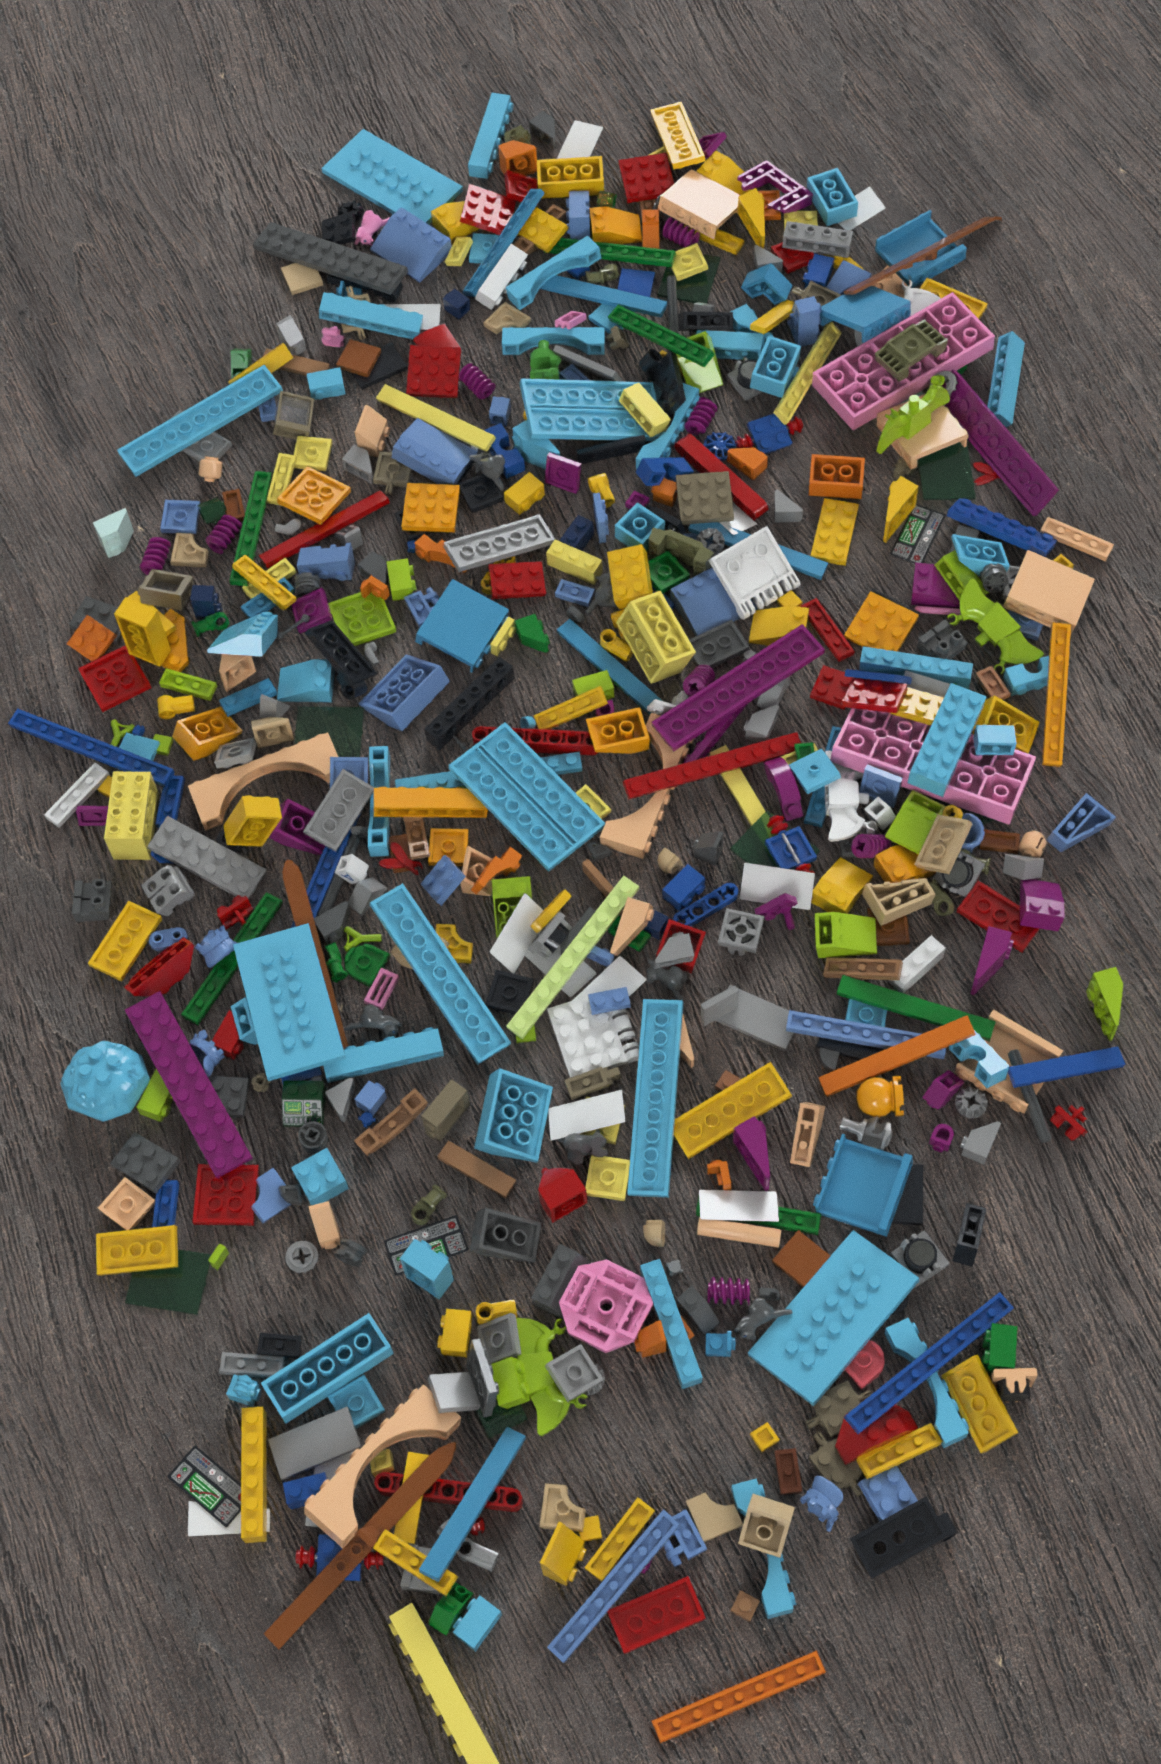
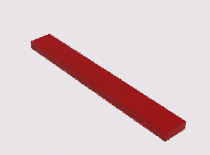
[259,490,390,569]

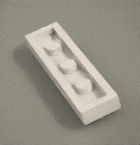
[44,763,110,828]

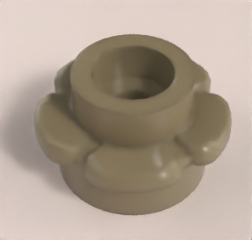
[251,1073,271,1092]

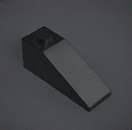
[678,312,733,331]
[952,1203,987,1267]

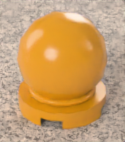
[856,1076,904,1117]

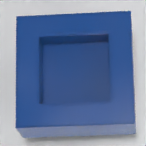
[567,266,590,280]

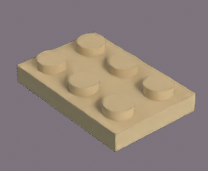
[914,815,972,874]

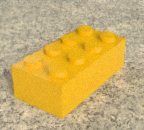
[537,156,604,199]
[114,597,171,667]

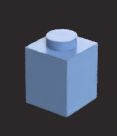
[489,396,511,426]
[355,1081,387,1116]

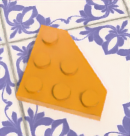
[161,609,189,672]

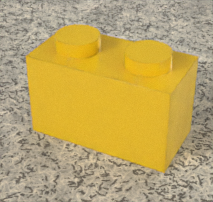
[504,472,545,515]
[438,1308,473,1358]

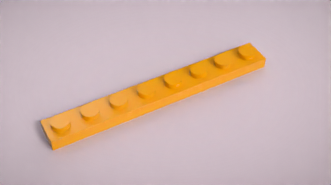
[1042,622,1071,767]

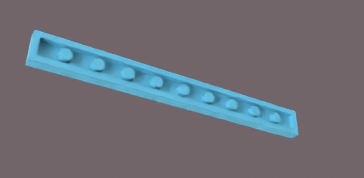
[395,752,582,789]

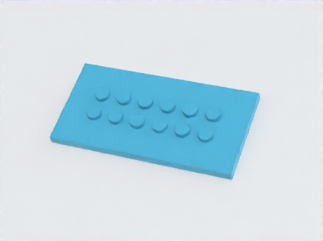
[321,129,463,225]
[519,379,665,441]
[448,722,605,872]
[233,923,346,1081]
[748,1230,919,1406]

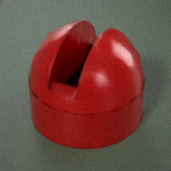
[470,1517,485,1536]

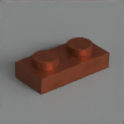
[774,1448,802,1496]

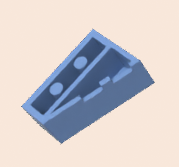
[566,191,590,240]
[787,296,822,347]
[297,542,355,581]
[1046,793,1116,852]

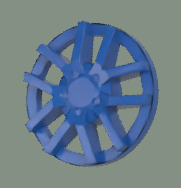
[703,432,736,461]

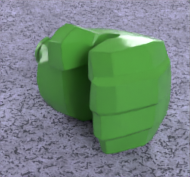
[530,340,561,380]

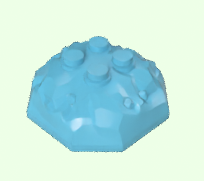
[60,1041,150,1122]

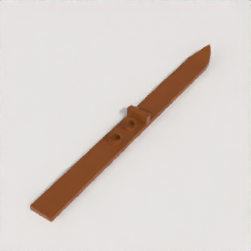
[843,216,1002,295]
[282,859,348,1050]
[264,1442,456,1650]

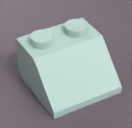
[93,508,134,558]

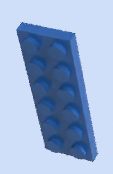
[946,498,1057,557]

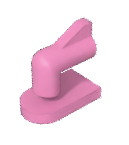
[322,326,345,348]

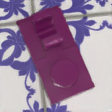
[76,806,108,826]

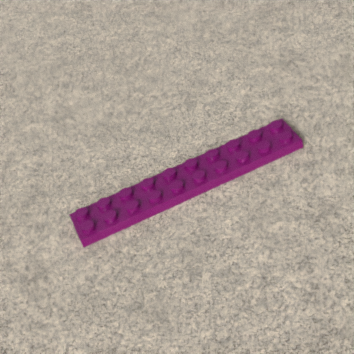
[942,370,1059,516]
[652,624,825,752]
[125,991,253,1178]

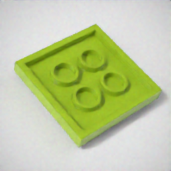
[328,592,397,646]

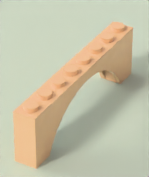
[600,713,695,859]
[188,732,338,831]
[304,1384,461,1549]

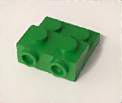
[648,551,690,593]

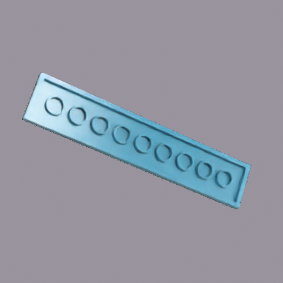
[117,365,283,477]
[370,883,511,1065]
[627,999,684,1198]

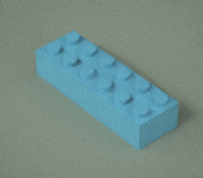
[907,683,987,797]
[261,1313,394,1424]

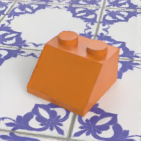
[498,140,537,176]

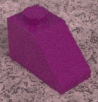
[922,1070,965,1110]

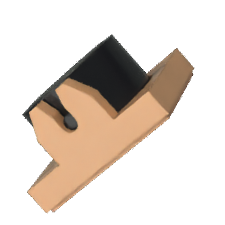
[990,1368,1037,1403]

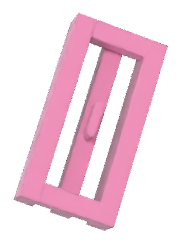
[555,311,586,329]
[364,968,399,1011]

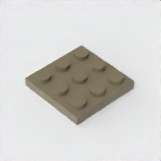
[676,471,734,525]

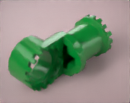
[191,612,229,637]
[325,942,348,982]

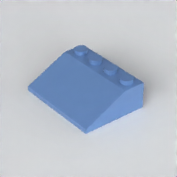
[370,207,452,283]
[391,418,478,485]
[670,568,758,636]
[358,654,450,731]

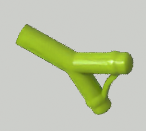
[110,719,135,747]
[343,926,382,952]

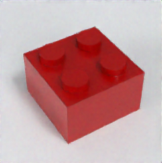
[655,919,706,974]

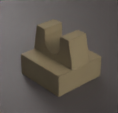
[607,326,629,350]

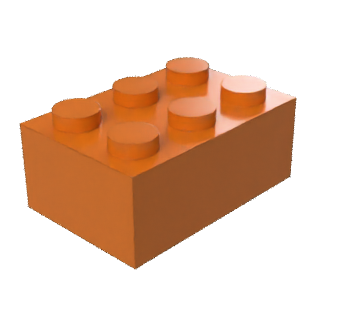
[808,454,865,499]

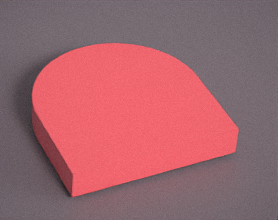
[844,1340,885,1390]

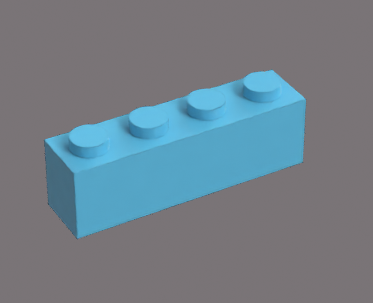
[696,330,765,361]

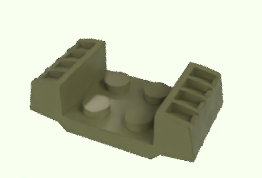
[875,319,948,382]
[649,528,714,577]

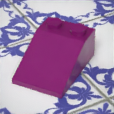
[911,562,960,609]
[269,798,325,856]
[1020,879,1065,932]
[970,926,1014,995]
[733,1116,770,1191]

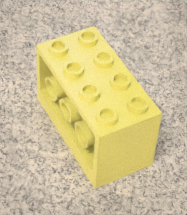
[616,591,696,684]
[104,771,159,860]

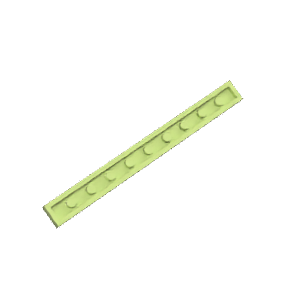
[506,875,639,1039]

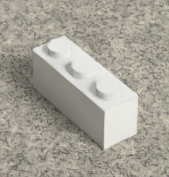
[888,935,946,993]

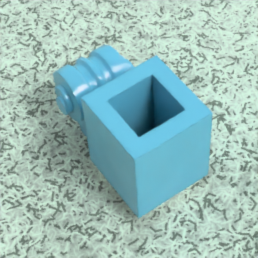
[226,1374,262,1407]

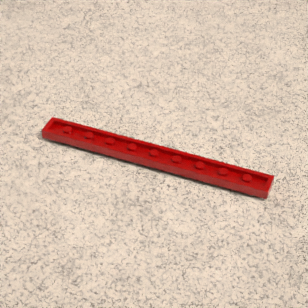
[622,732,801,800]

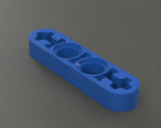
[673,883,738,927]

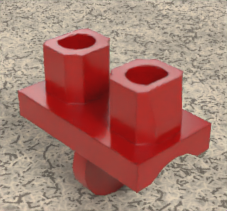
[217,895,254,930]
[1050,1105,1087,1141]

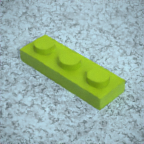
[159,668,217,701]

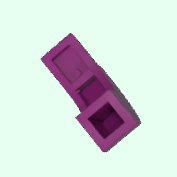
[763,757,804,821]

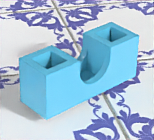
[1003,656,1049,696]
[949,1030,1009,1088]

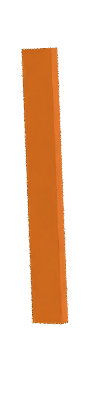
[818,1016,976,1097]
[652,1651,826,1744]

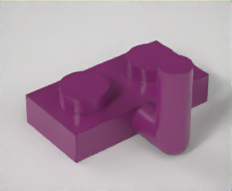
[754,893,798,930]

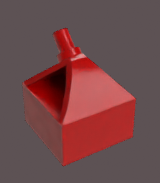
[538,1168,588,1223]

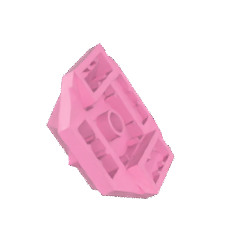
[559,1260,653,1353]

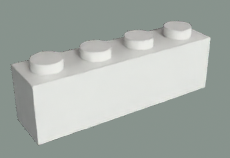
[475,244,528,310]

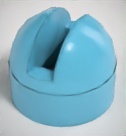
[520,716,536,729]

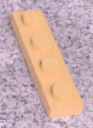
[1040,517,1114,562]

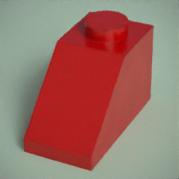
[212,1010,243,1060]

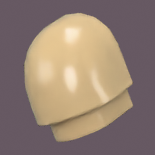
[657,848,683,875]
[643,1220,665,1247]

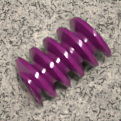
[663,217,700,248]
[459,363,496,399]
[684,397,718,435]
[205,515,242,554]
[140,537,171,575]
[683,665,715,697]
[851,834,892,858]
[707,1277,750,1305]

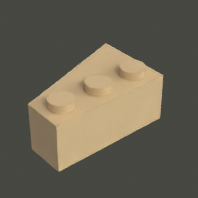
[862,878,935,926]

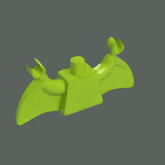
[876,375,950,454]
[947,578,1044,675]
[516,1318,587,1436]

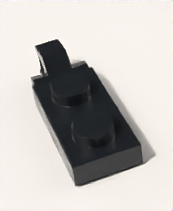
[645,504,686,535]

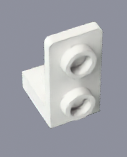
[647,691,688,715]

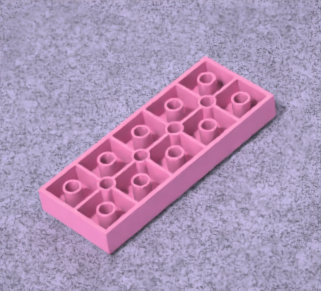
[812,292,995,431]
[830,708,1036,825]

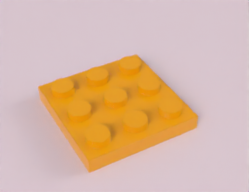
[277,466,351,525]
[401,483,460,533]
[844,591,919,652]

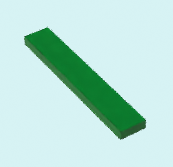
[696,1198,821,1235]

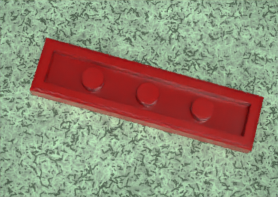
[801,598,855,662]

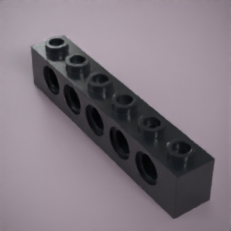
[424,657,515,750]

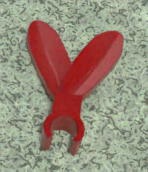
[973,462,1000,486]
[379,842,423,875]

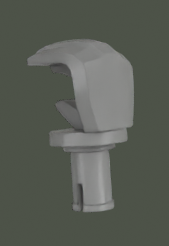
[840,1117,892,1150]

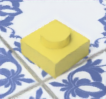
[370,1449,395,1477]

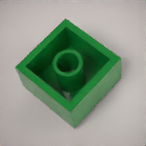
[981,1323,1018,1377]

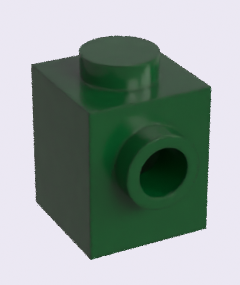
[197,498,227,524]

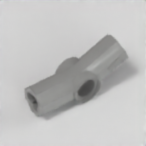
[436,1519,499,1572]

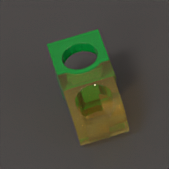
[597,190,617,209]

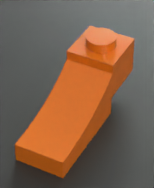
[642,210,659,249]
[415,534,467,573]
[470,847,522,894]

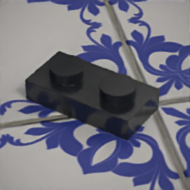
[257,1333,302,1358]

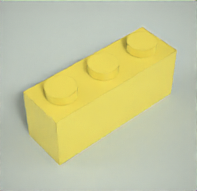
[619,382,671,438]
[546,540,603,585]

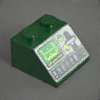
[282,1080,326,1127]

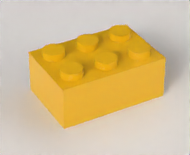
[607,544,653,610]
[223,795,282,847]

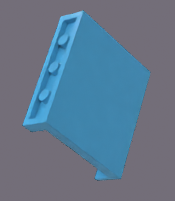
[875,210,967,288]
[819,285,911,343]
[415,579,509,673]
[813,1134,913,1237]

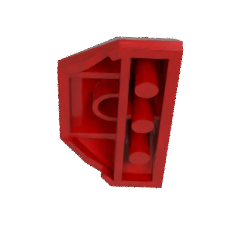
[124,937,194,997]
[835,1405,918,1465]

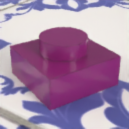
[625,490,650,509]

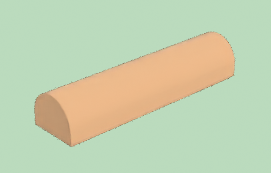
[697,1218,781,1248]

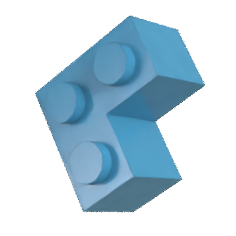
[741,263,793,305]

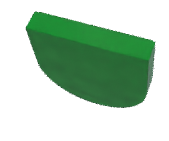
[344,944,391,988]

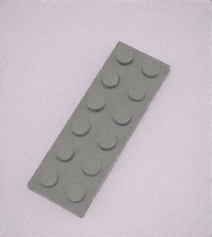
[443,514,555,572]
[148,816,266,899]

